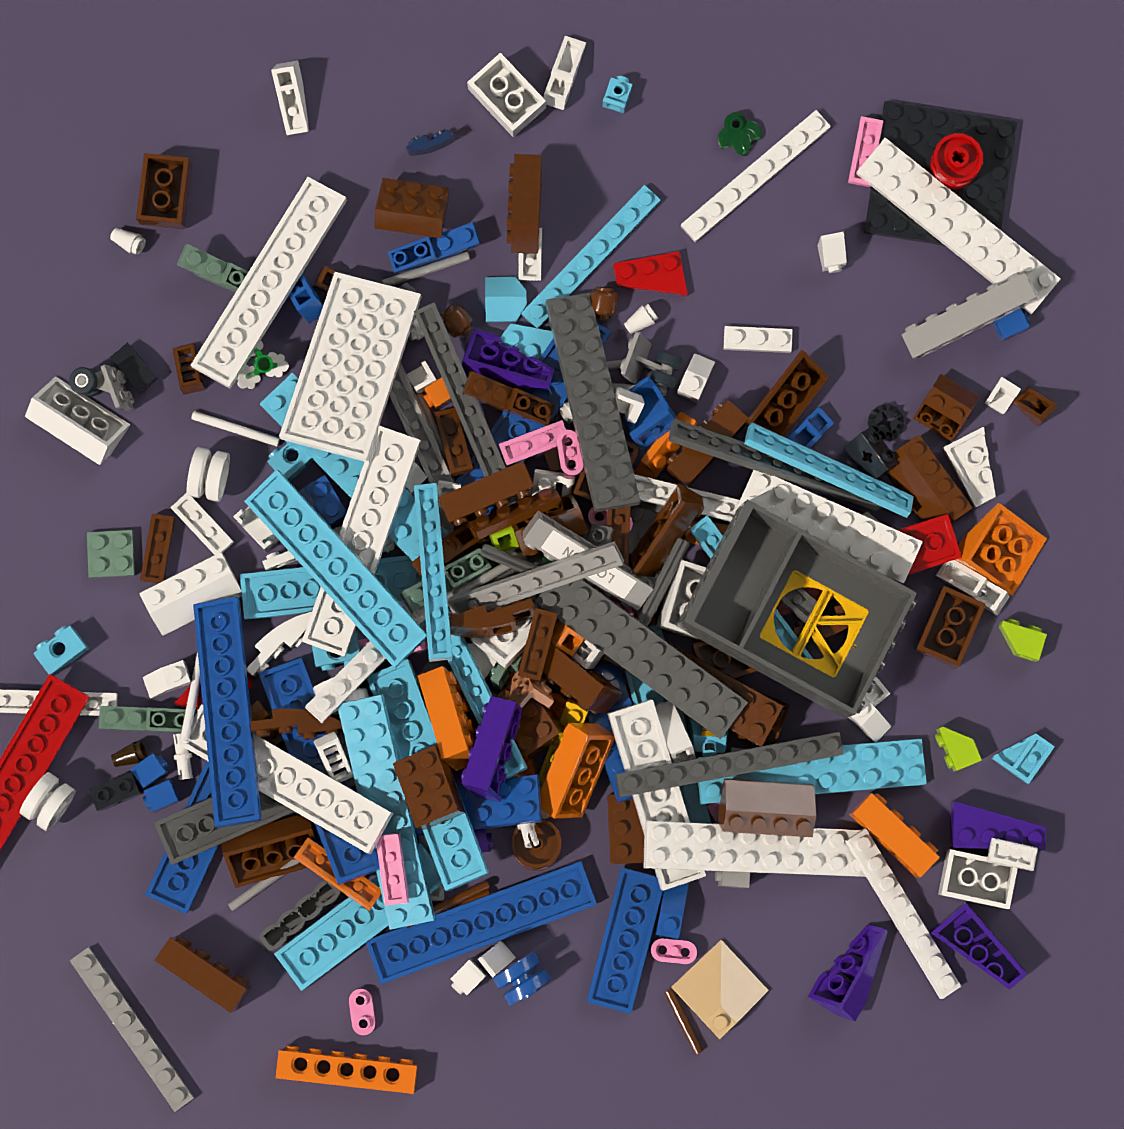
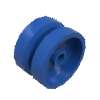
[492,952,552,1006]

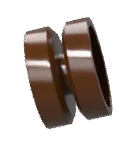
[511,819,562,871]

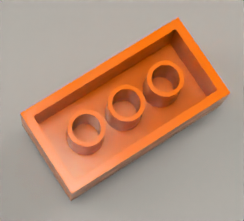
[418,666,476,771]
[540,723,615,818]
[849,793,940,878]

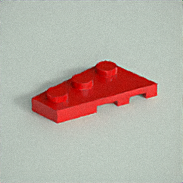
[613,251,688,296]

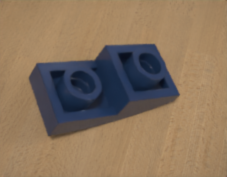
[406,129,454,156]

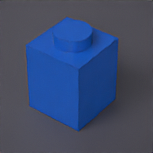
[993,309,1030,342]
[130,753,169,789]
[143,780,181,812]

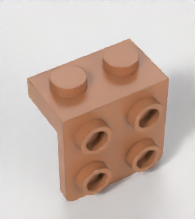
[497,672,554,708]

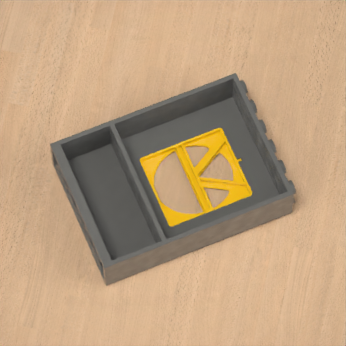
[676,499,917,719]

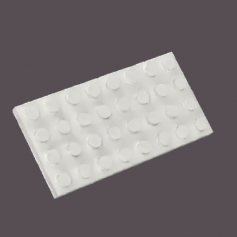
[279,272,422,462]

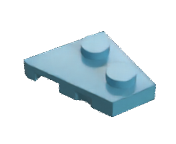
[500,324,553,360]
[991,733,1055,784]

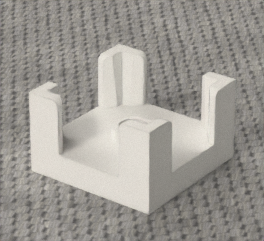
[233,507,280,552]

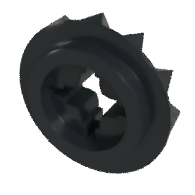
[868,404,904,440]

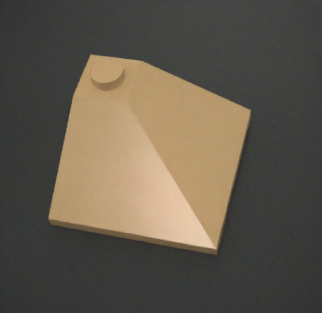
[671,940,768,1039]

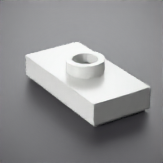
[987,838,1038,871]

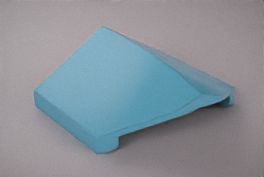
[485,277,527,322]

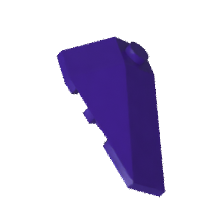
[462,329,555,389]
[808,924,887,1022]

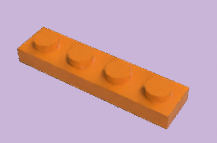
[294,838,381,911]

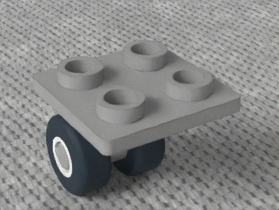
[620,331,683,390]
[69,365,134,412]

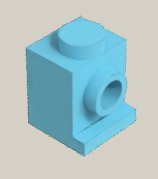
[603,76,632,114]

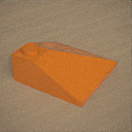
[956,503,1047,596]

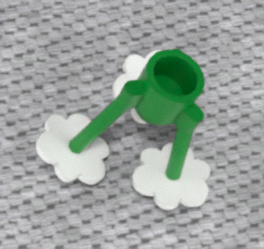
[237,341,289,389]

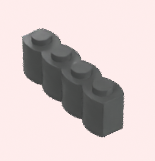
[259,880,342,951]

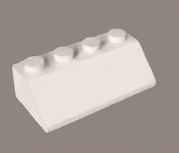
[25,376,130,465]
[139,552,242,636]

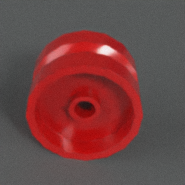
[930,133,983,189]

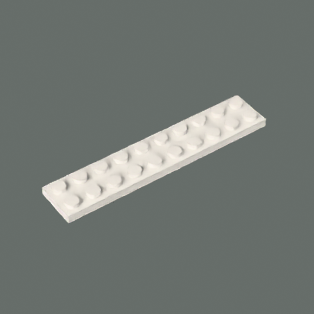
[856,138,1061,314]
[191,177,347,389]
[302,425,421,657]
[179,704,393,854]
[644,821,869,877]

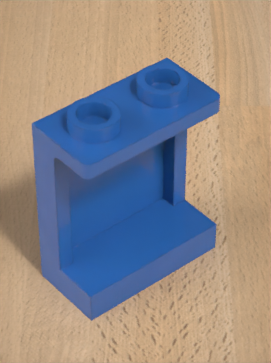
[620,377,678,449]

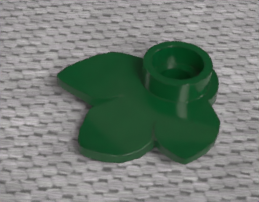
[718,112,762,156]

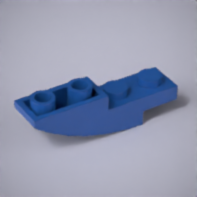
[388,222,481,273]
[786,407,834,448]

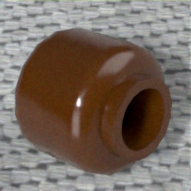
[590,286,619,320]
[440,304,473,338]

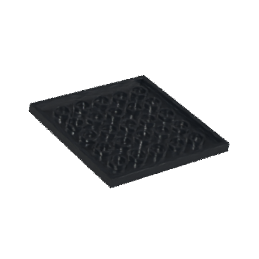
[864,101,1017,246]

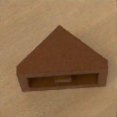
[1013,387,1058,427]

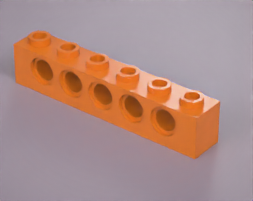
[275,1045,418,1094]

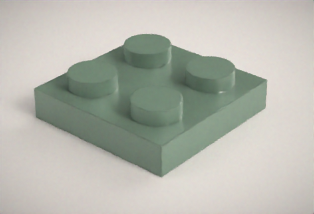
[87,530,135,578]

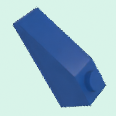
[289,273,324,324]
[655,882,689,939]

